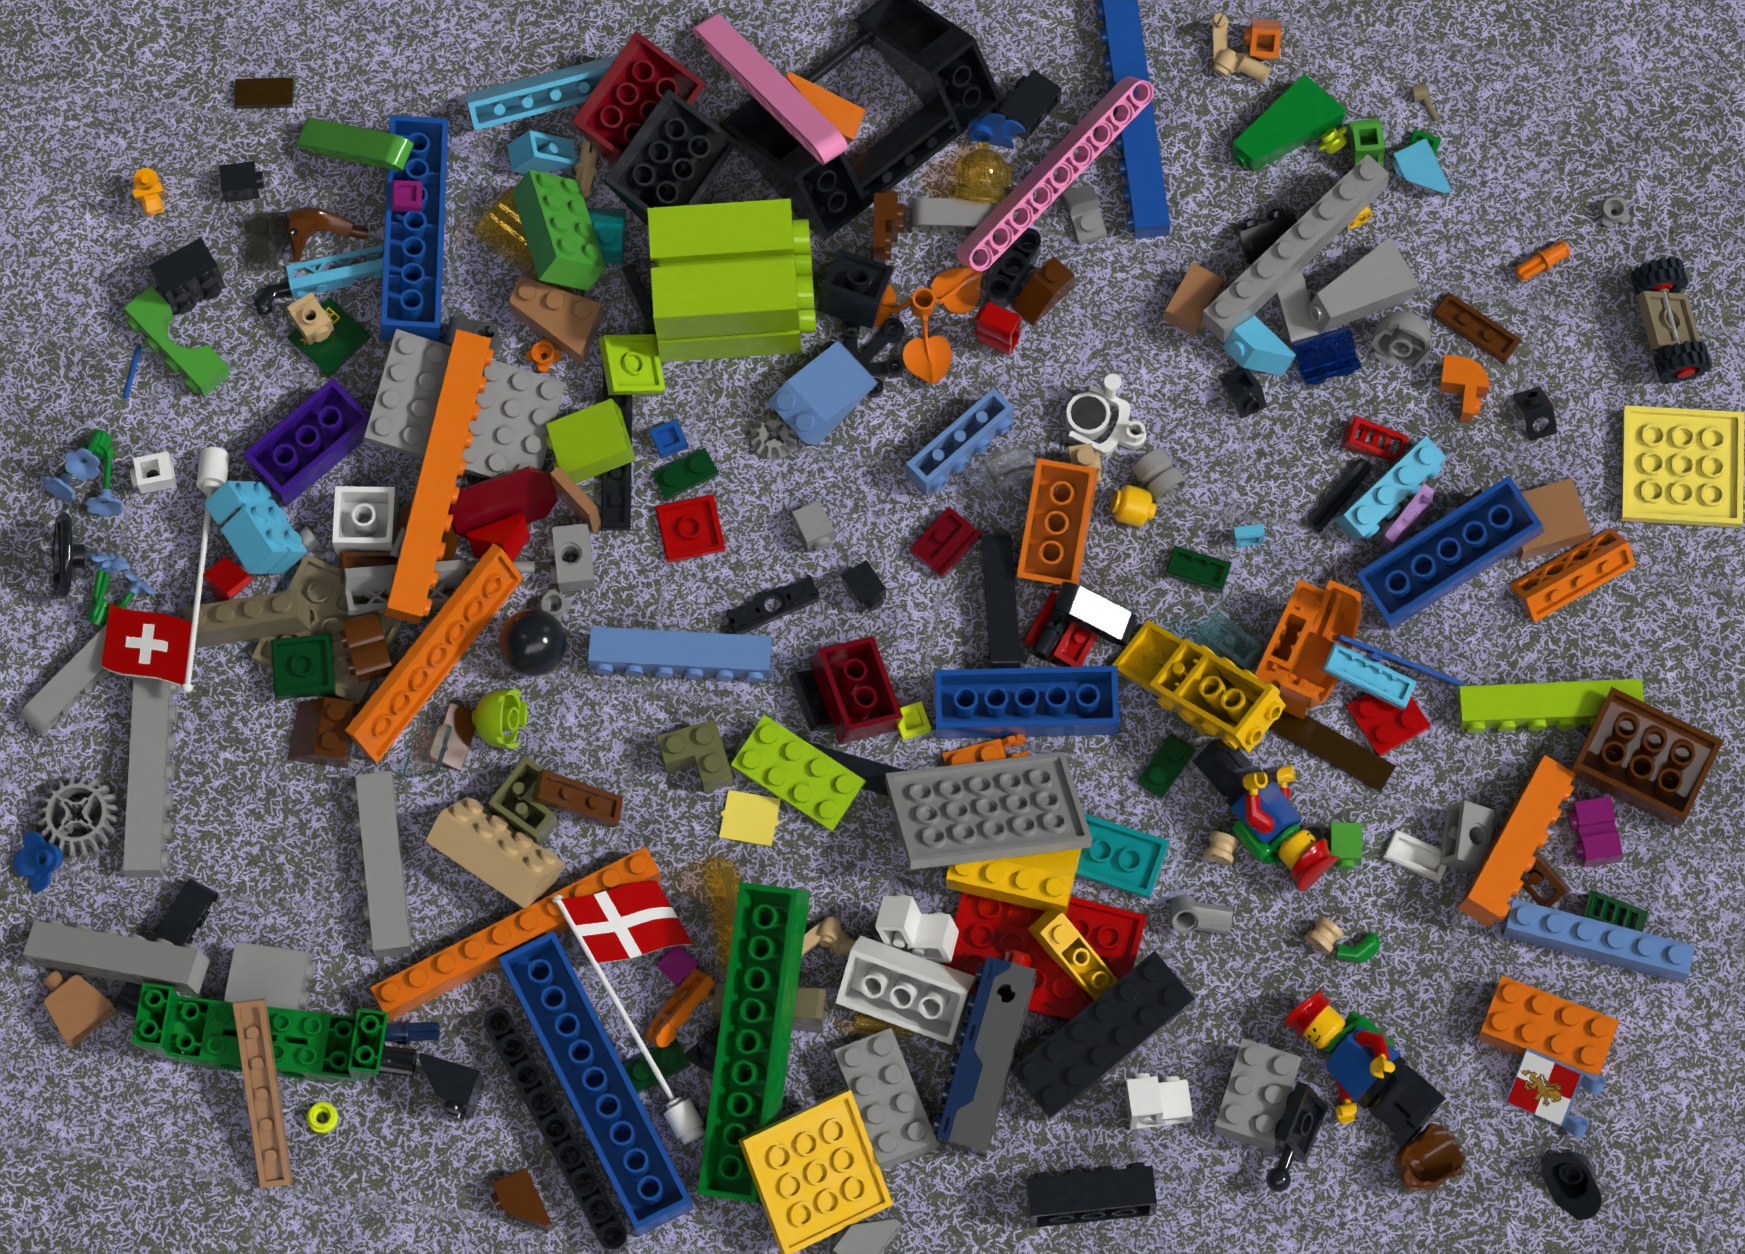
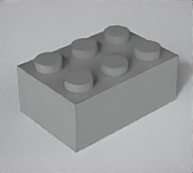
[1213,1038,1302,1152]

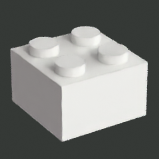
[332,486,399,555]

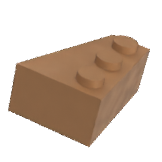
[509,276,604,367]

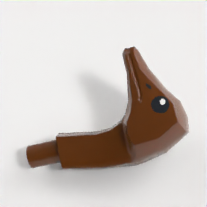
[285,207,369,262]

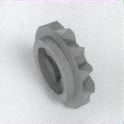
[750,414,798,459]

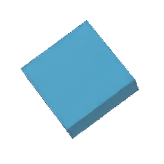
[1232,524,1265,547]

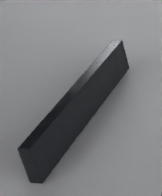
[601,367,633,531]

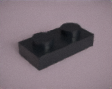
[790,670,833,731]

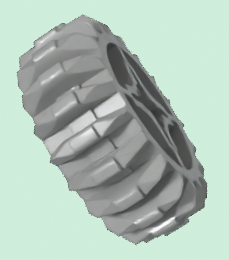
[37,776,120,858]

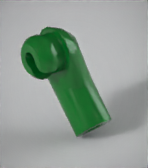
[1336,932,1380,963]

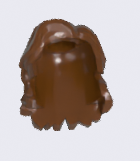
[1394,1123,1466,1192]

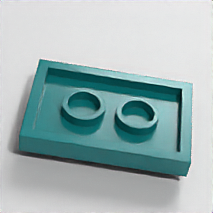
[1076,813,1170,900]

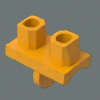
[132,168,167,217]

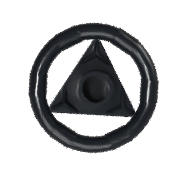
[52,512,85,599]

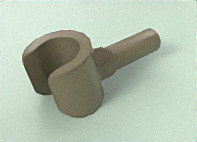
[1410,84,1440,122]

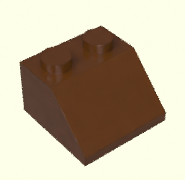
[287,697,359,769]

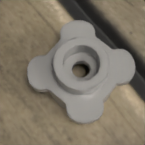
[1597,197,1630,227]
[536,589,572,622]

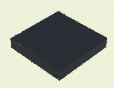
[622,263,656,335]

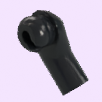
[254,282,292,315]

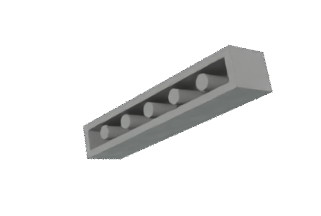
[351,771,413,958]
[23,919,210,995]

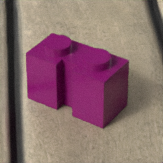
[1568,796,1623,868]

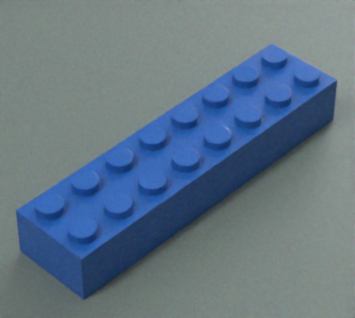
[379,115,448,342]

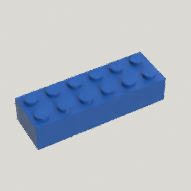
[1356,476,1544,630]
[935,666,1119,739]

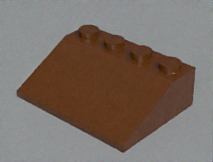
[1571,687,1723,829]

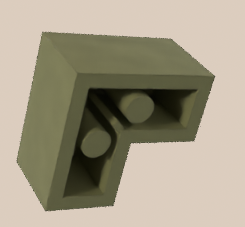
[657,719,734,793]
[488,756,558,847]

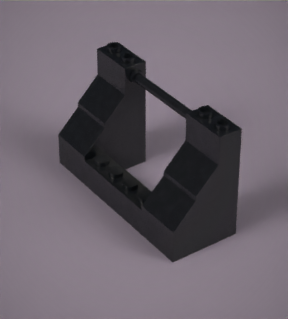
[719,0,1003,240]

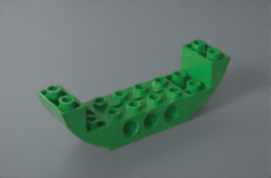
[131,983,389,1082]

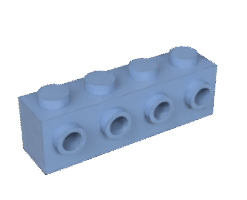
[906,388,1014,497]

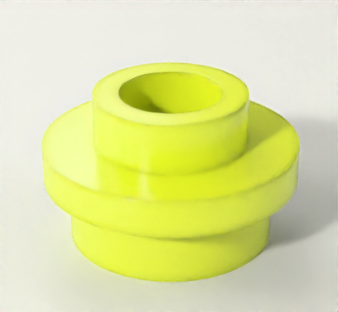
[307,1102,338,1133]

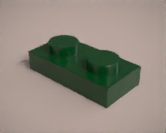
[652,448,719,501]
[1137,733,1196,800]
[623,1038,691,1094]

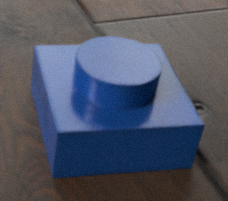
[649,419,689,459]

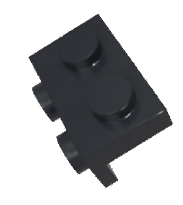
[1233,208,1297,265]

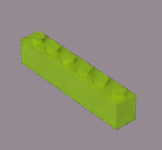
[1457,679,1644,734]

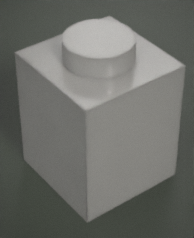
[792,500,835,551]

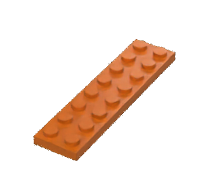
[345,543,523,763]

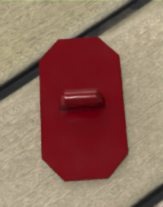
[448,466,558,539]

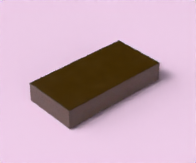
[234,78,294,109]

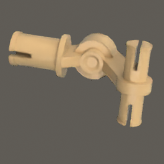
[1211,13,1272,84]
[801,917,857,958]

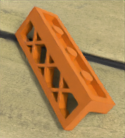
[1509,528,1636,623]

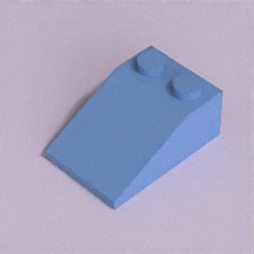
[767,341,878,446]

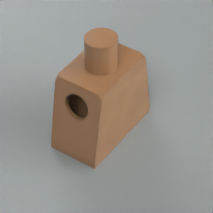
[43,971,118,1049]

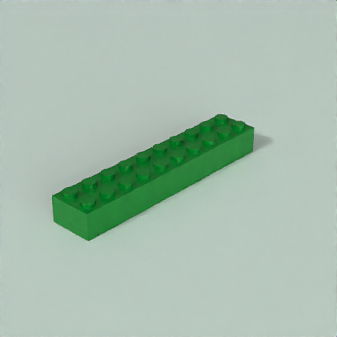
[697,882,810,1203]

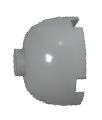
[1371,311,1432,368]

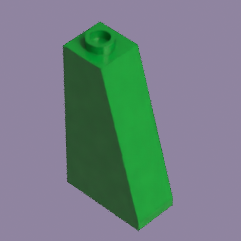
[1231,74,1347,172]

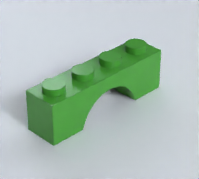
[124,285,231,397]

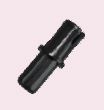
[1030,613,1069,661]

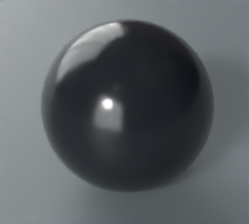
[499,609,567,677]

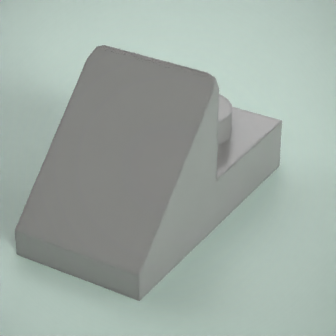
[1062,185,1107,245]

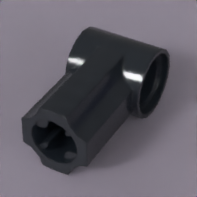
[376,1044,417,1077]

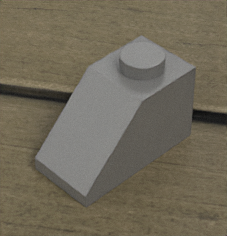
[832,1219,901,1254]

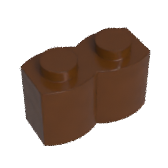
[339,612,393,683]

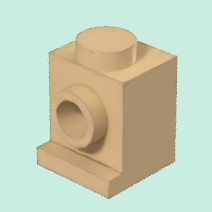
[287,292,334,345]
[1068,443,1102,482]

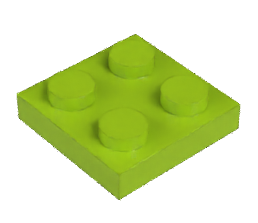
[599,334,666,395]

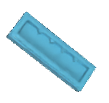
[1321,642,1417,710]

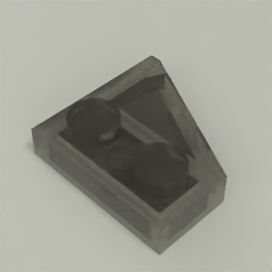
[245,212,290,272]

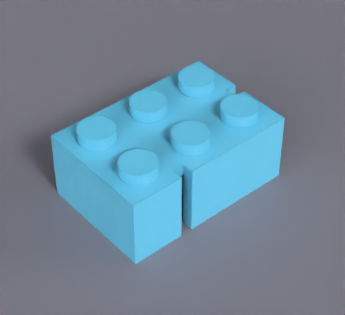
[204,481,308,574]

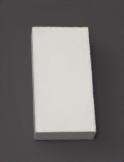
[1383,830,1447,883]

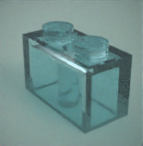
[1195,610,1263,671]

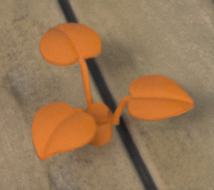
[874,267,983,384]

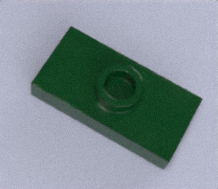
[1165,545,1232,593]

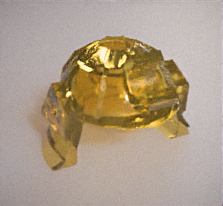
[948,142,1012,203]

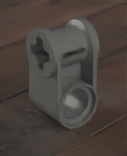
[444,317,502,356]

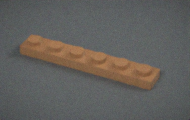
[233,998,293,1188]

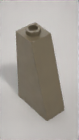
[707,983,828,1034]

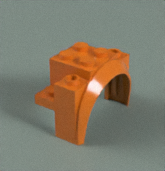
[1254,579,1361,719]

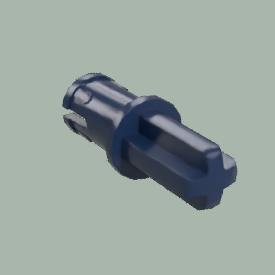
[384,1019,440,1044]

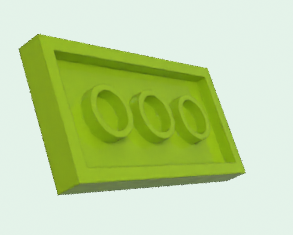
[731,714,866,832]

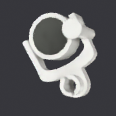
[1065,373,1146,456]

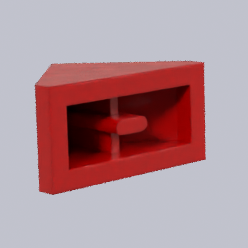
[466,512,530,563]
[203,556,253,602]

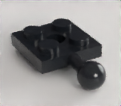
[1266,1081,1328,1192]

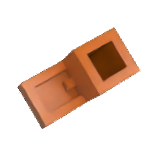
[1439,354,1489,423]

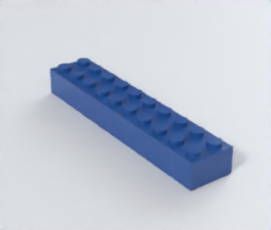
[499,931,694,1237]

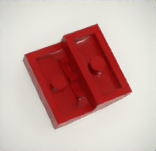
[1022,591,1097,667]

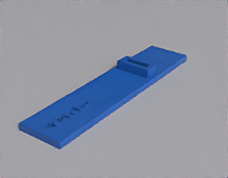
[1332,634,1465,687]

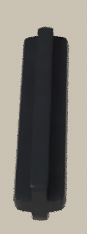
[1308,458,1372,532]

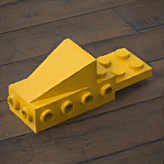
[1111,620,1286,753]

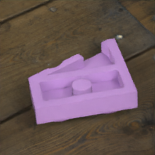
[1382,484,1434,551]

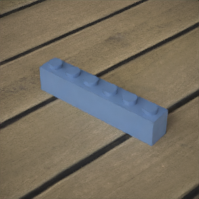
[588,626,773,683]
[1503,899,1695,983]

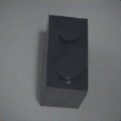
[997,69,1062,141]

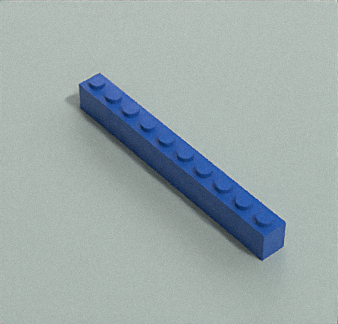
[1096,0,1170,239]

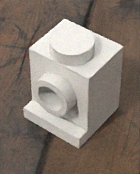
[130,451,177,494]

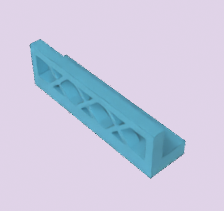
[286,244,384,299]

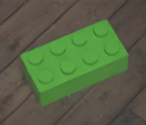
[512,169,606,291]

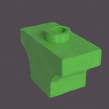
[1348,119,1385,169]

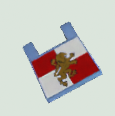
[1505,1047,1606,1138]

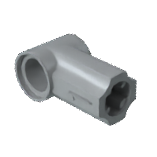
[1170,894,1233,935]

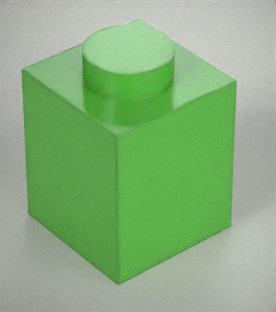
[1329,822,1362,871]

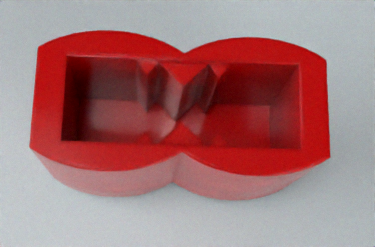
[974,302,1022,356]

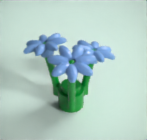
[85,551,155,627]

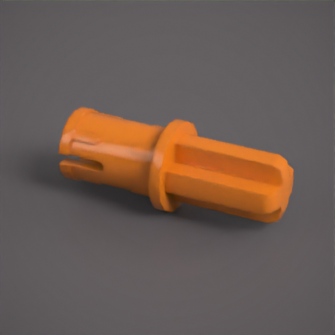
[1514,239,1571,282]

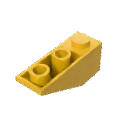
[1028,909,1118,1000]

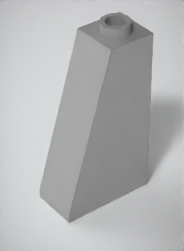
[1308,238,1419,332]

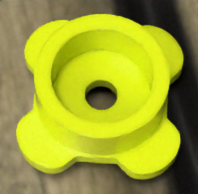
[1317,127,1347,154]

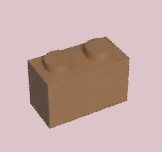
[1164,263,1224,336]

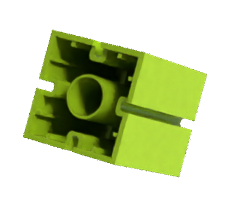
[648,198,816,362]

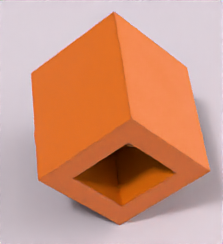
[1244,19,1282,60]

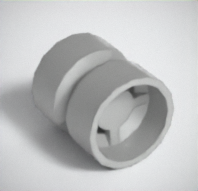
[1132,447,1188,504]

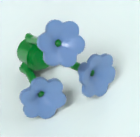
[42,430,123,516]

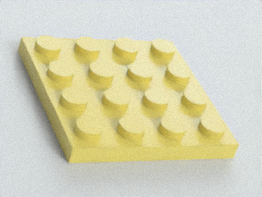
[1621,405,1744,528]

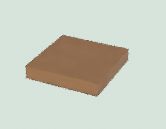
[550,467,601,534]

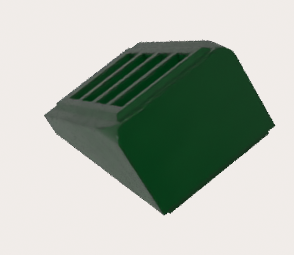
[1582,890,1648,932]

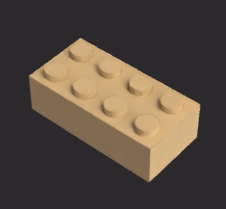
[425,797,566,909]

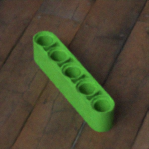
[296,117,414,172]

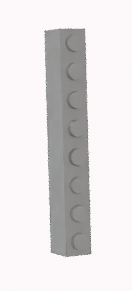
[1202,154,1389,343]
[123,677,179,878]

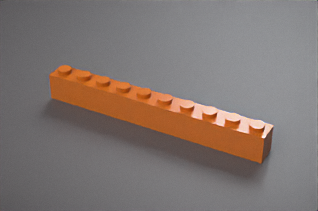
[384,329,494,624]
[370,846,662,1022]

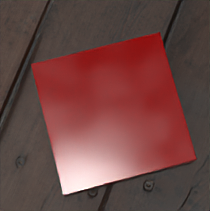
[655,494,726,563]

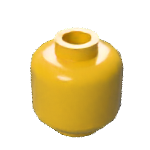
[1110,485,1157,527]

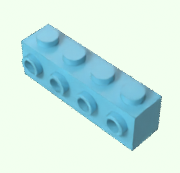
[1334,435,1447,541]

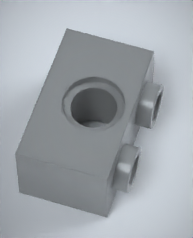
[547,523,595,592]
[1440,800,1494,873]

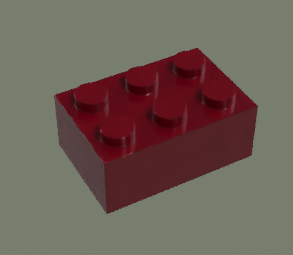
[810,636,903,745]

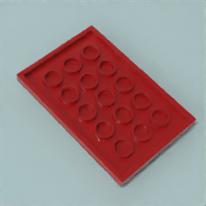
[943,892,1147,1022]

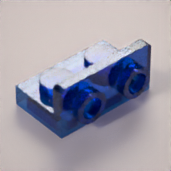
[1292,326,1362,385]

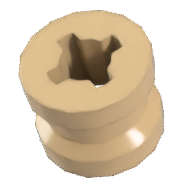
[1203,831,1239,866]
[1304,916,1344,955]

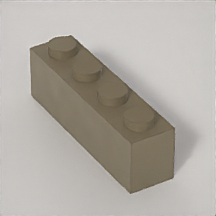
[184,589,310,648]

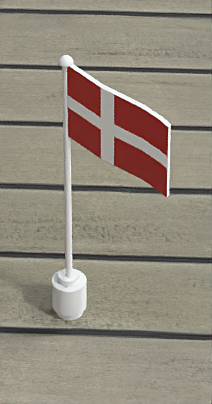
[552,880,706,1145]

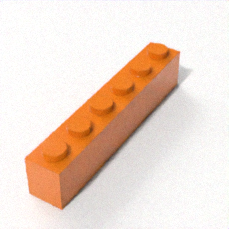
[1457,755,1576,928]

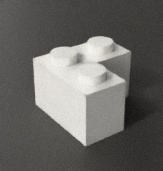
[875,894,959,962]
[1125,1073,1193,1130]

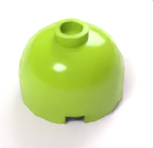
[472,688,528,749]

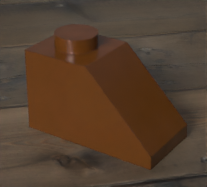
[1012,256,1075,326]
[490,1168,554,1232]

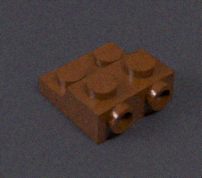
[873,190,904,264]

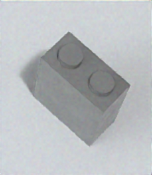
[224,942,315,1011]

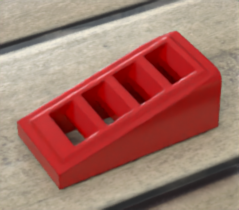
[1340,416,1409,462]

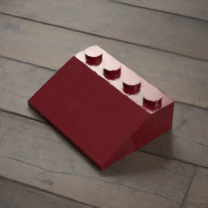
[571,31,706,166]

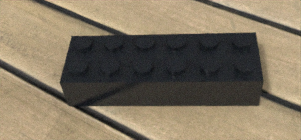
[1011,951,1195,1120]

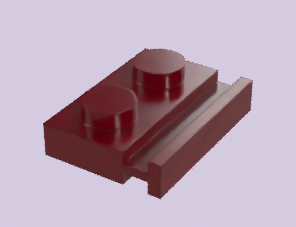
[910,507,982,579]

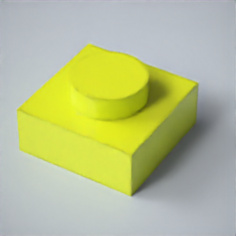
[898,701,931,741]

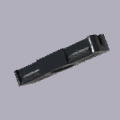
[726,575,820,635]

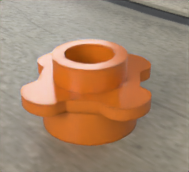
[526,339,561,373]

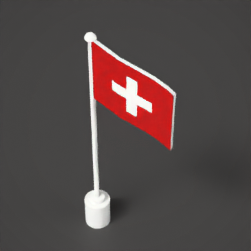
[102,447,230,693]

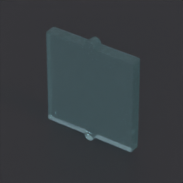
[402,724,452,778]

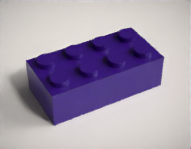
[243,378,370,507]

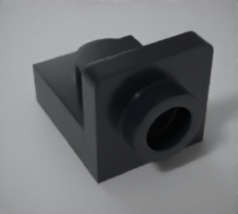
[1220,368,1267,419]

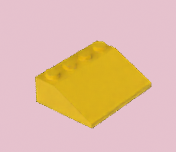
[946,849,1082,916]

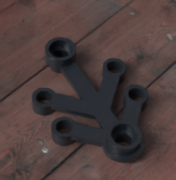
[822,318,905,398]

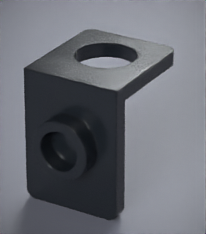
[1513,387,1557,441]

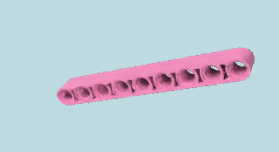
[692,13,848,165]
[957,76,1154,271]

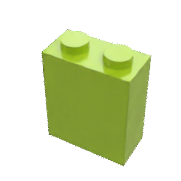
[545,398,636,484]

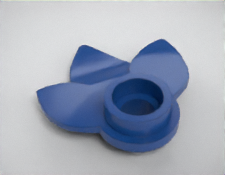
[967,113,1025,149]
[12,831,63,893]

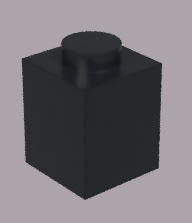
[219,161,265,203]
[841,560,886,612]

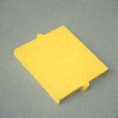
[719,790,781,847]

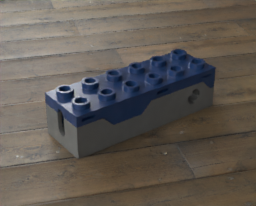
[933,950,1037,1156]

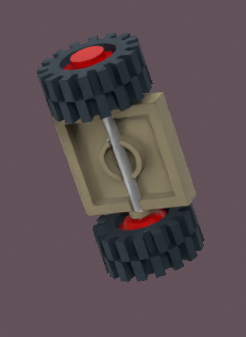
[1631,257,1712,384]

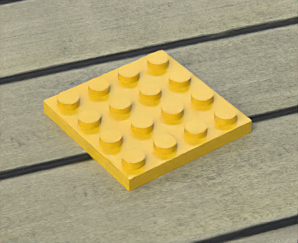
[738,1089,893,1254]

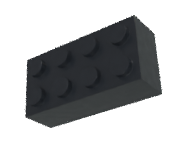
[1026,1162,1157,1228]

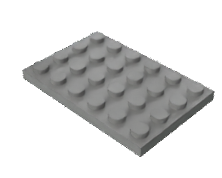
[362,329,566,480]
[885,752,1092,870]

